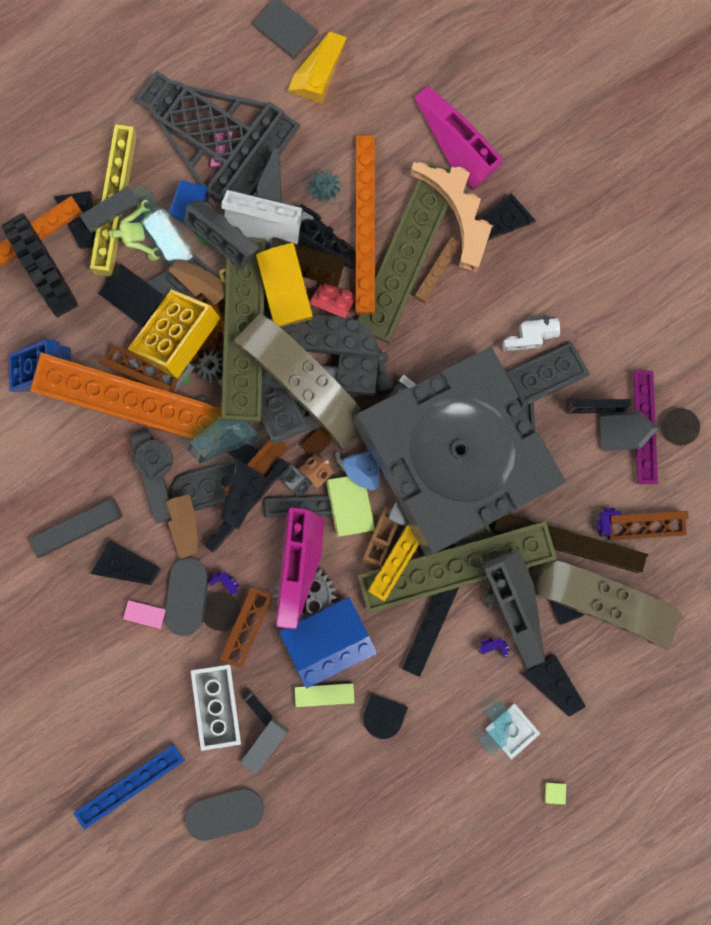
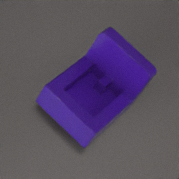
[596,508,621,537]
[209,571,240,596]
[478,638,510,658]

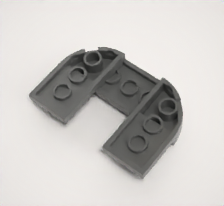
[262,314,378,396]

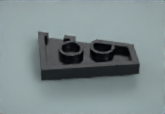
[54,191,96,249]
[480,193,536,241]
[220,459,268,530]
[522,655,586,717]

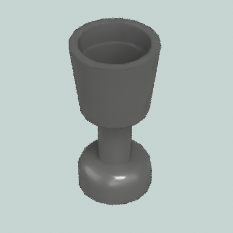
[376,353,394,394]

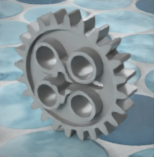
[273,569,336,621]

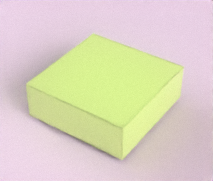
[545,782,566,804]

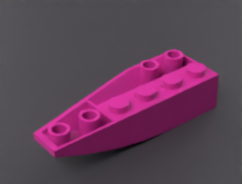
[414,86,504,190]
[276,507,324,629]

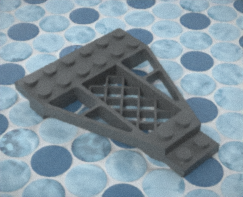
[135,71,300,205]

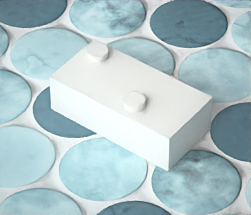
[191,665,241,751]

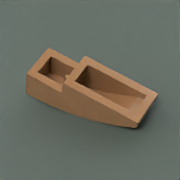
[169,259,225,305]
[166,494,198,559]
[361,507,399,570]

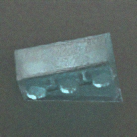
[137,206,192,266]
[187,417,259,464]

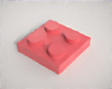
[310,283,356,318]

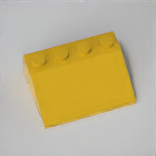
[128,289,221,379]

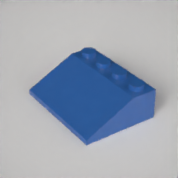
[279,597,377,689]

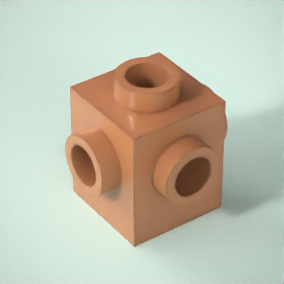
[298,454,334,489]

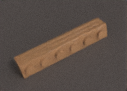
[415,237,462,304]

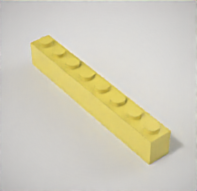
[90,124,137,277]

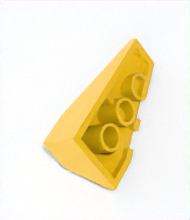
[288,31,347,104]

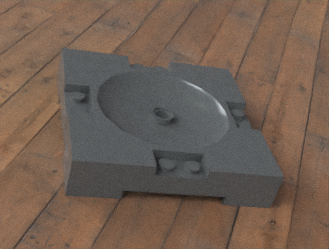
[353,347,566,557]

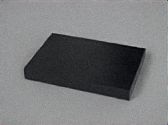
[98,263,166,327]
[566,399,631,414]

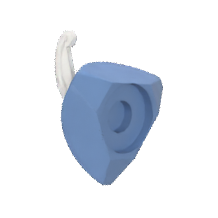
[335,449,380,490]

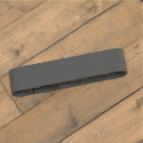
[130,429,171,524]
[29,499,123,558]

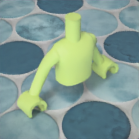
[109,200,161,261]

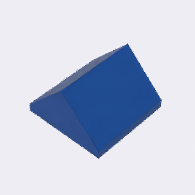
[169,180,209,227]

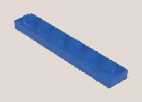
[73,744,185,830]

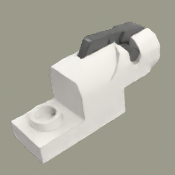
[502,316,560,352]

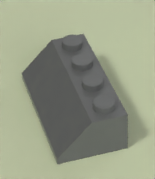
[183,199,259,271]

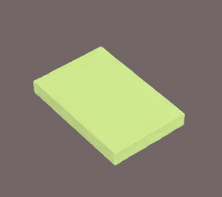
[326,477,375,537]

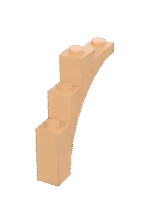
[410,162,492,272]

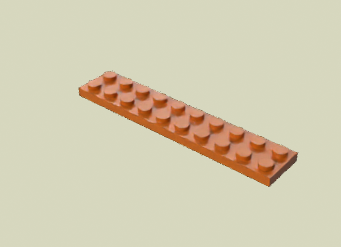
[30,353,225,447]

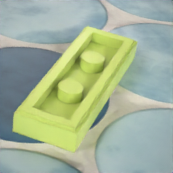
[295,683,355,707]

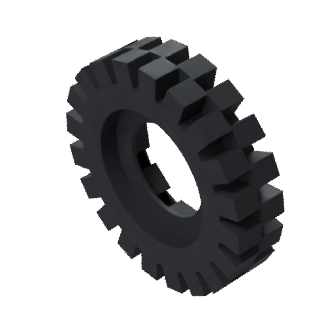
[1,213,78,318]

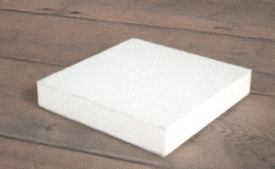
[485,703,541,760]

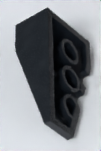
[298,204,356,269]

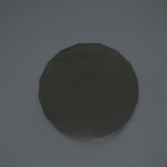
[661,408,700,446]
[204,592,240,631]

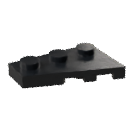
[91,540,161,586]

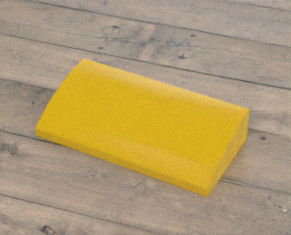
[256,243,313,327]

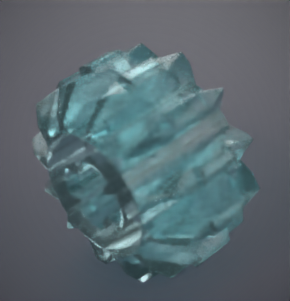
[309,170,341,203]

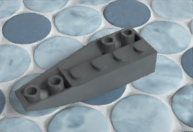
[482,549,545,669]

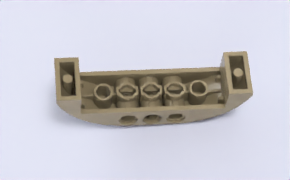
[233,314,362,449]
[530,560,682,650]

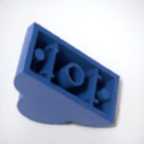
[9,339,72,392]

